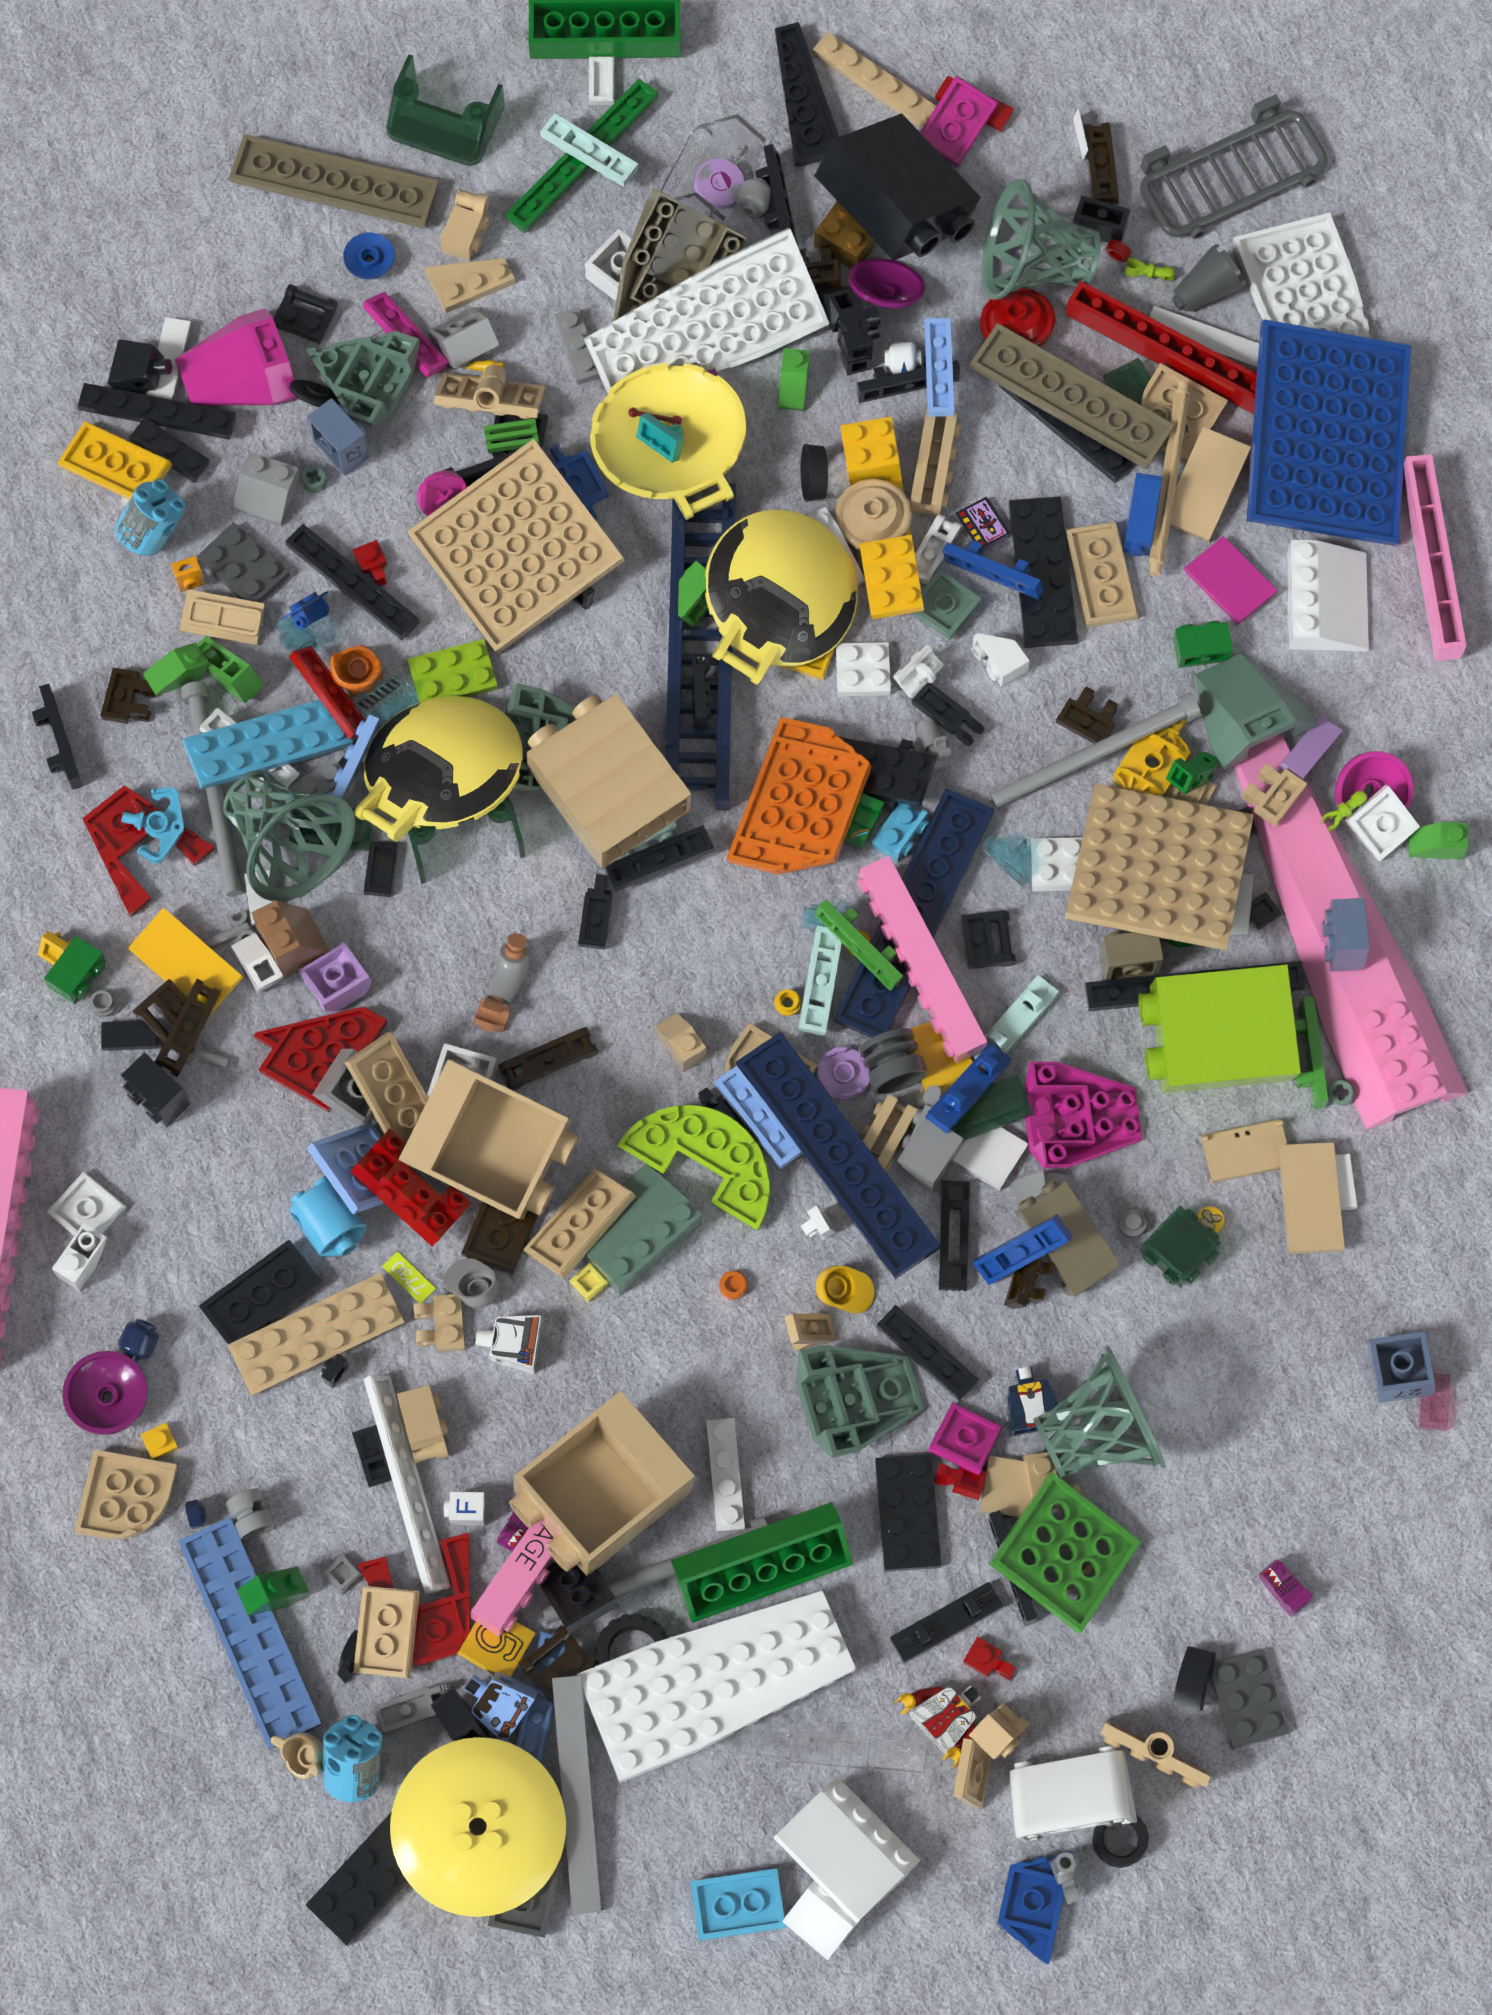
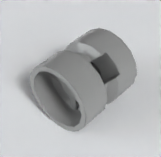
[226,1488,275,1541]

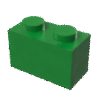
[1173,621,1233,668]
[43,936,106,1004]
[237,1566,309,1616]

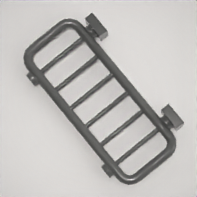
[1140,94,1328,239]

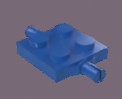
[549,444,609,521]

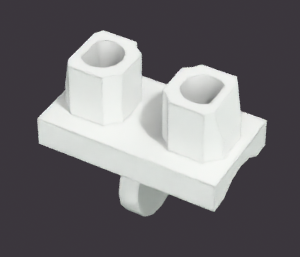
[893,645,944,698]

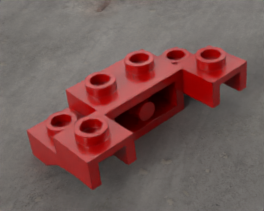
[350,1128,471,1247]

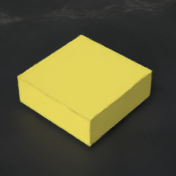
[569,1262,609,1302]

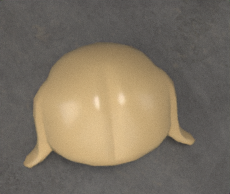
[271,1732,323,1779]

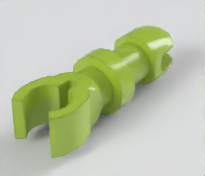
[1125,258,1176,281]
[1321,791,1367,832]

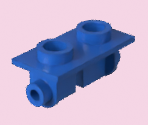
[283,591,329,629]

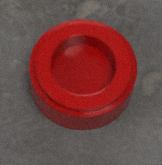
[1105,239,1132,262]

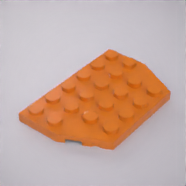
[726,717,872,875]

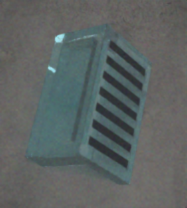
[354,676,418,733]

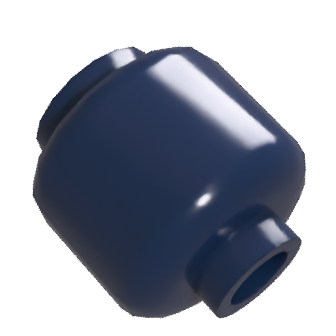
[118,1318,159,1362]

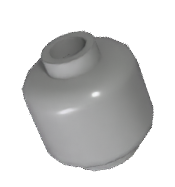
[736,178,773,218]

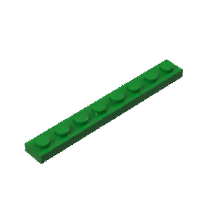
[505,78,658,233]

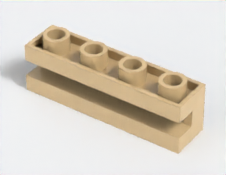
[910,410,961,517]
[860,1094,918,1172]

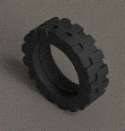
[595,1614,669,1666]

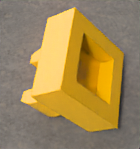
[38,931,72,965]

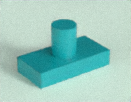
[636,413,684,463]

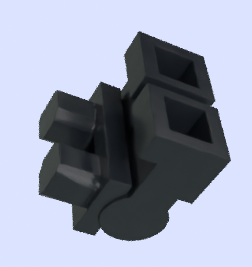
[838,303,881,376]

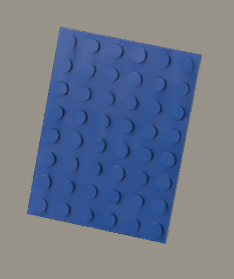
[1246,319,1411,546]

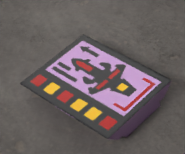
[955,496,1011,549]

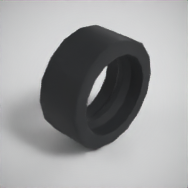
[1092,1815,1149,1868]

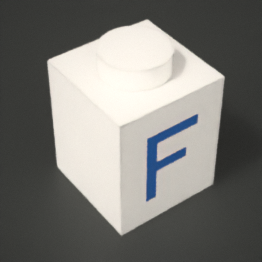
[444,1492,486,1526]

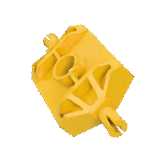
[1112,719,1191,797]

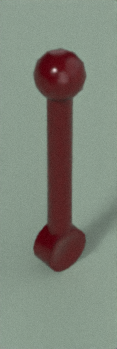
[628,407,682,425]

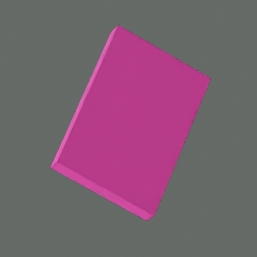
[920,76,998,167]
[1184,536,1277,625]

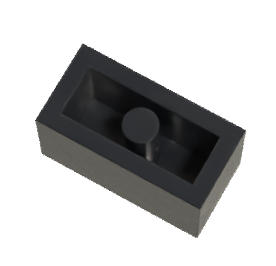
[1073,195,1130,243]

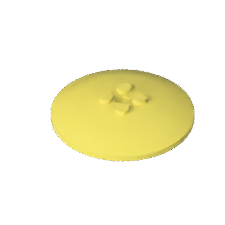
[390,1737,566,1917]

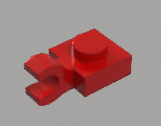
[352,540,387,587]
[934,1464,987,1501]
[963,1637,1016,1681]

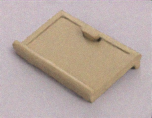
[1200,1119,1288,1183]

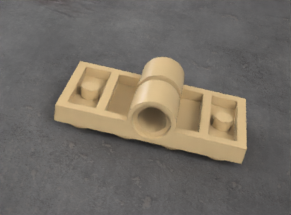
[434,365,546,419]
[1100,1720,1211,1789]

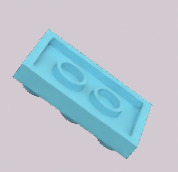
[690,1868,786,1942]

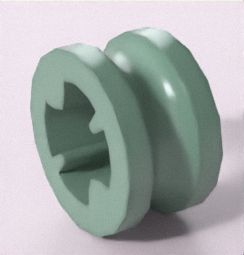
[302,466,327,493]
[1328,1080,1355,1106]

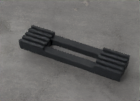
[939,1180,970,1291]

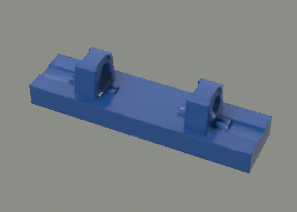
[942,540,1043,600]
[925,1043,1012,1134]
[973,1214,1073,1285]

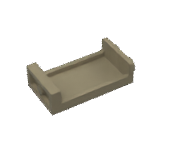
[1014,1180,1120,1296]

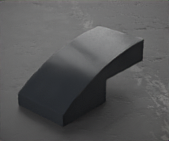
[352,1425,392,1487]
[1172,1646,1216,1711]

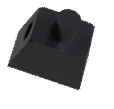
[108,339,173,393]

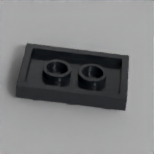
[540,1562,620,1635]

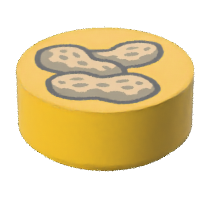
[1196,1206,1224,1236]

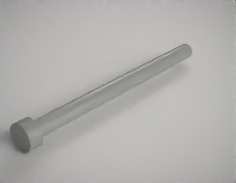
[181,681,242,897]
[990,692,1201,808]
[541,1516,767,1624]

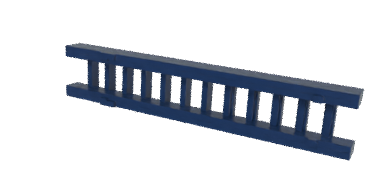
[665,483,736,811]

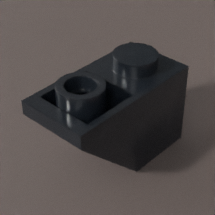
[815,285,859,333]
[431,1687,490,1741]

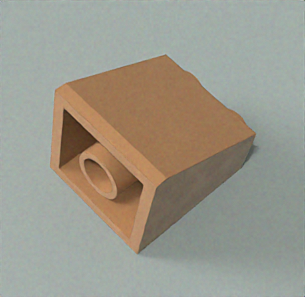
[251,900,329,979]

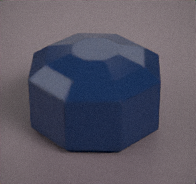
[185,1499,206,1529]

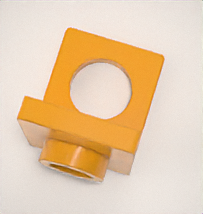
[171,556,205,592]

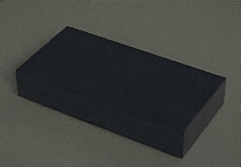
[364,841,398,897]
[101,1020,157,1051]

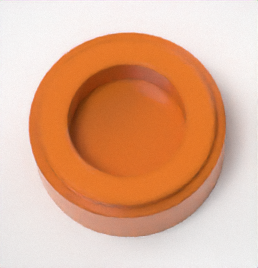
[719,1271,747,1300]

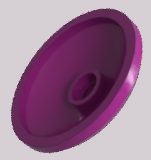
[849,259,925,309]
[62,1351,148,1435]

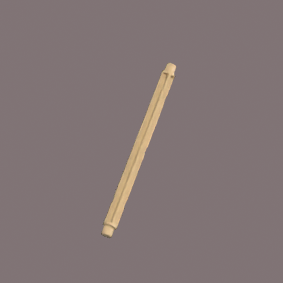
[1148,381,1190,576]

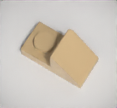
[784,1313,836,1351]

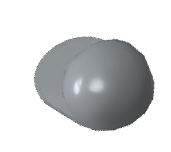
[444,1258,500,1309]

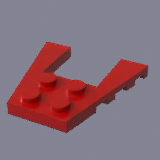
[82,785,215,916]
[358,1533,470,1668]

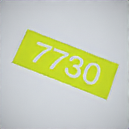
[381,1251,436,1303]

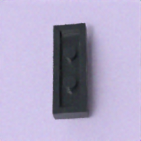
[129,417,210,483]

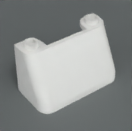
[1009,1746,1137,1842]

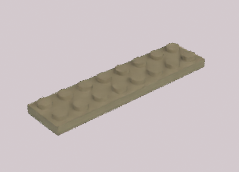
[229,134,439,229]
[970,323,1175,470]

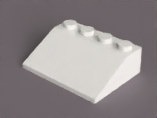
[1287,540,1369,651]
[774,1776,921,1923]

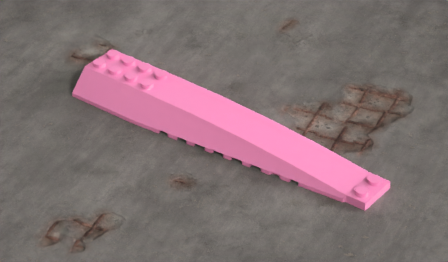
[1234,733,1468,1130]

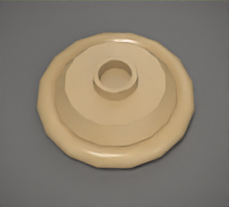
[834,478,912,550]

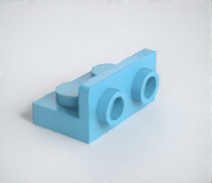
[871,803,929,862]

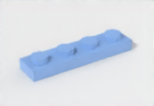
[924,318,954,417]
[324,714,379,816]
[715,1066,802,1169]

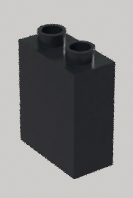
[814,113,981,261]

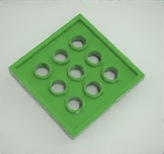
[988,1472,1141,1634]

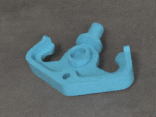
[122,787,184,864]

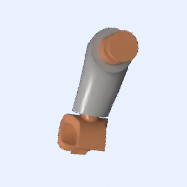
[473,933,530,1033]

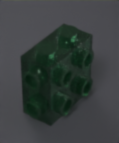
[1140,1205,1221,1288]

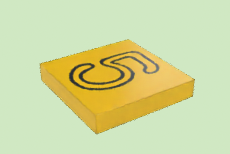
[457,1621,535,1677]

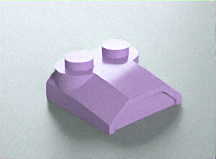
[298,942,372,1013]

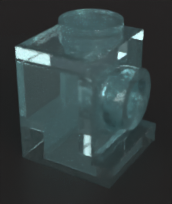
[276,616,317,653]

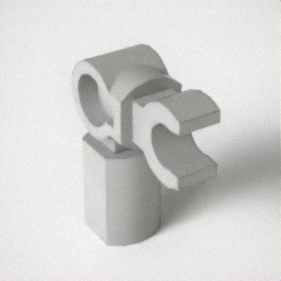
[916,719,951,770]
[1050,1852,1080,1904]

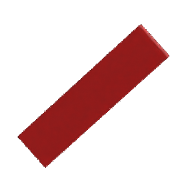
[289,646,366,740]

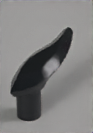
[338,1630,358,1684]

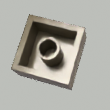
[1099,931,1163,981]

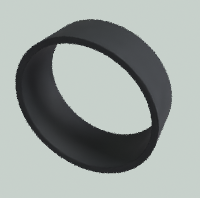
[800,444,828,502]

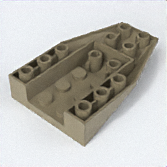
[613,187,748,321]

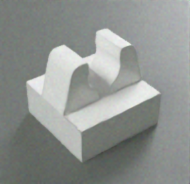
[801,1206,837,1238]

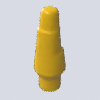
[466,360,505,371]

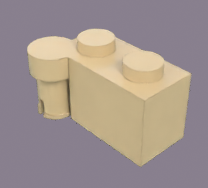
[440,189,490,261]
[397,1385,449,1464]
[969,1702,1031,1760]

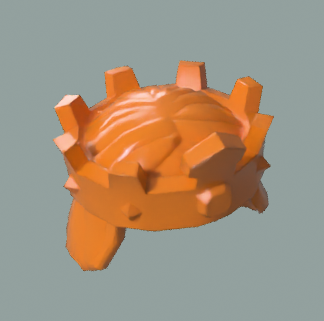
[329,645,384,697]

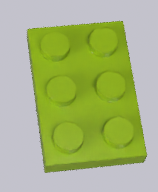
[407,639,498,702]

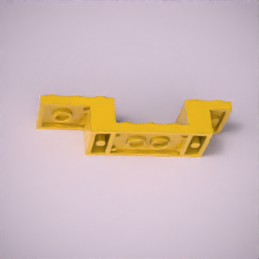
[840,416,924,620]

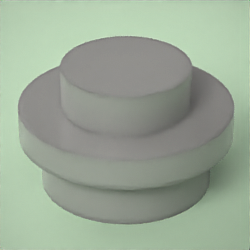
[89,990,116,1017]
[1119,1209,1147,1237]

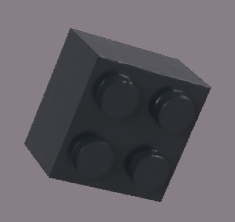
[121,1052,190,1128]

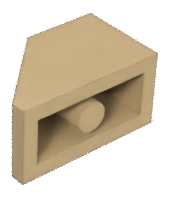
[654,1013,707,1072]

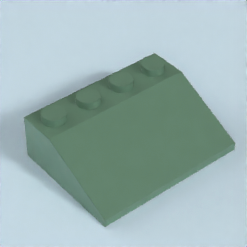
[584,1164,702,1296]

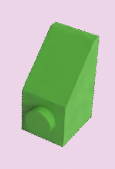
[778,348,810,411]
[678,561,709,628]
[143,642,209,696]
[1409,822,1468,860]

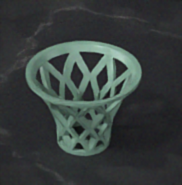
[982,179,1101,300]
[223,770,355,901]
[1033,1345,1166,1478]

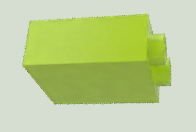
[1138,965,1301,1094]

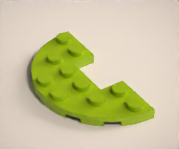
[617,1105,770,1231]

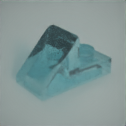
[983,835,1027,886]

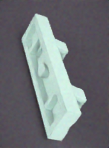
[540,113,638,187]
[797,925,842,1036]
[971,975,1059,1061]

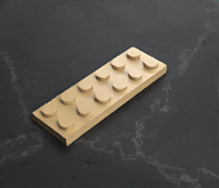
[227,1272,405,1396]

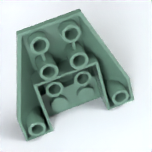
[1194,653,1317,770]

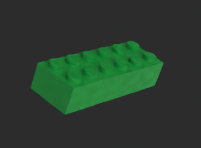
[529,0,681,59]
[670,1502,853,1623]

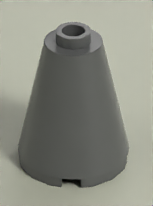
[1172,244,1245,312]

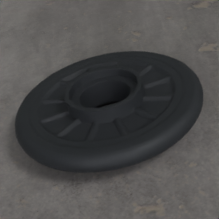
[289,380,340,407]

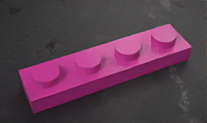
[363,291,449,378]

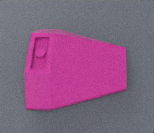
[175,308,297,405]
[1022,1061,1143,1169]

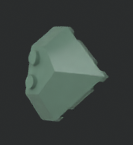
[306,331,420,426]

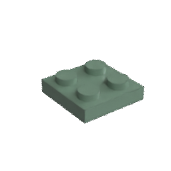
[911,569,982,641]

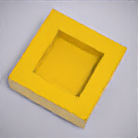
[140,1422,179,1460]

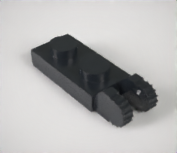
[911,683,985,747]

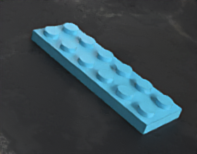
[183,700,353,790]

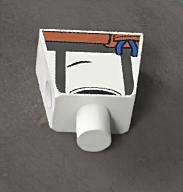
[475,1315,542,1374]

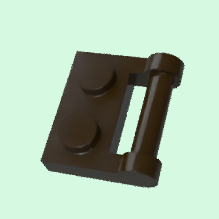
[132,978,187,1051]
[518,1625,595,1703]

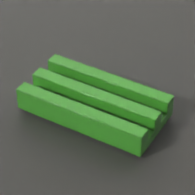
[484,418,539,453]

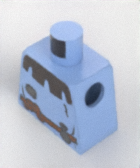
[464,1672,539,1742]

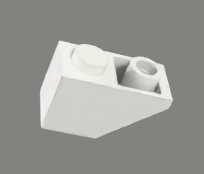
[971,633,1030,687]
[231,933,283,993]
[52,1223,107,1291]

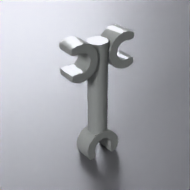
[202,908,255,948]

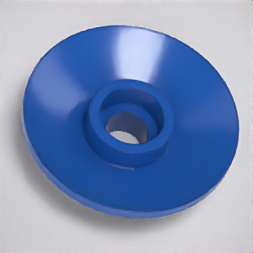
[343,232,395,279]

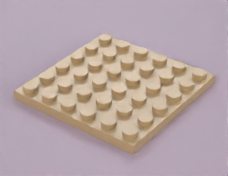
[407,439,625,655]
[1065,784,1254,951]

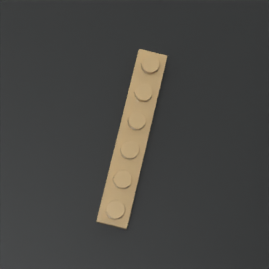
[812,32,936,129]

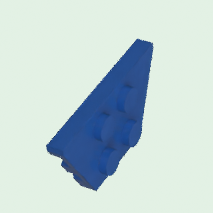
[997,1851,1073,1965]

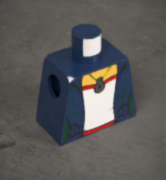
[1007,1367,1059,1437]

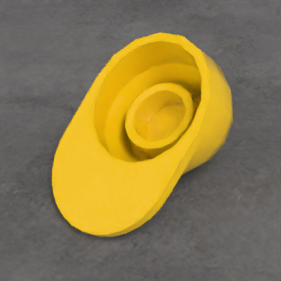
[815,1265,874,1314]

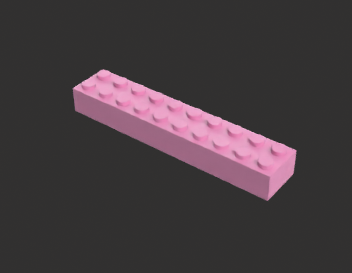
[0,1088,40,1363]

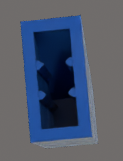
[1123,473,1162,556]

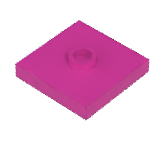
[928,1402,1003,1475]

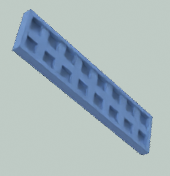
[178,1517,322,1750]

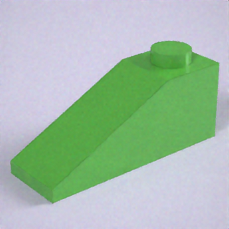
[197,636,264,703]

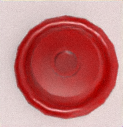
[979,288,1056,347]

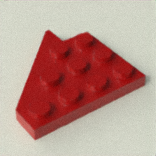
[254,1006,387,1112]

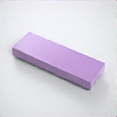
[1279,716,1343,780]

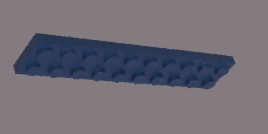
[833,788,995,1038]
[736,1032,941,1280]

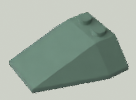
[505,683,576,792]
[797,1345,925,1458]

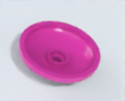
[1335,751,1414,819]

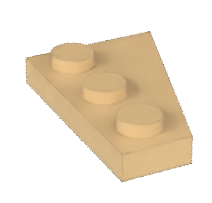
[424,258,515,313]

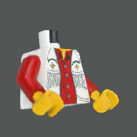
[894,1686,981,1769]

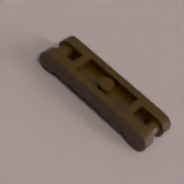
[1083,122,1119,205]
[155,978,222,1077]
[498,1027,599,1091]

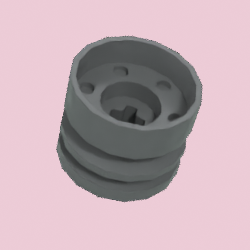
[859,1028,928,1095]

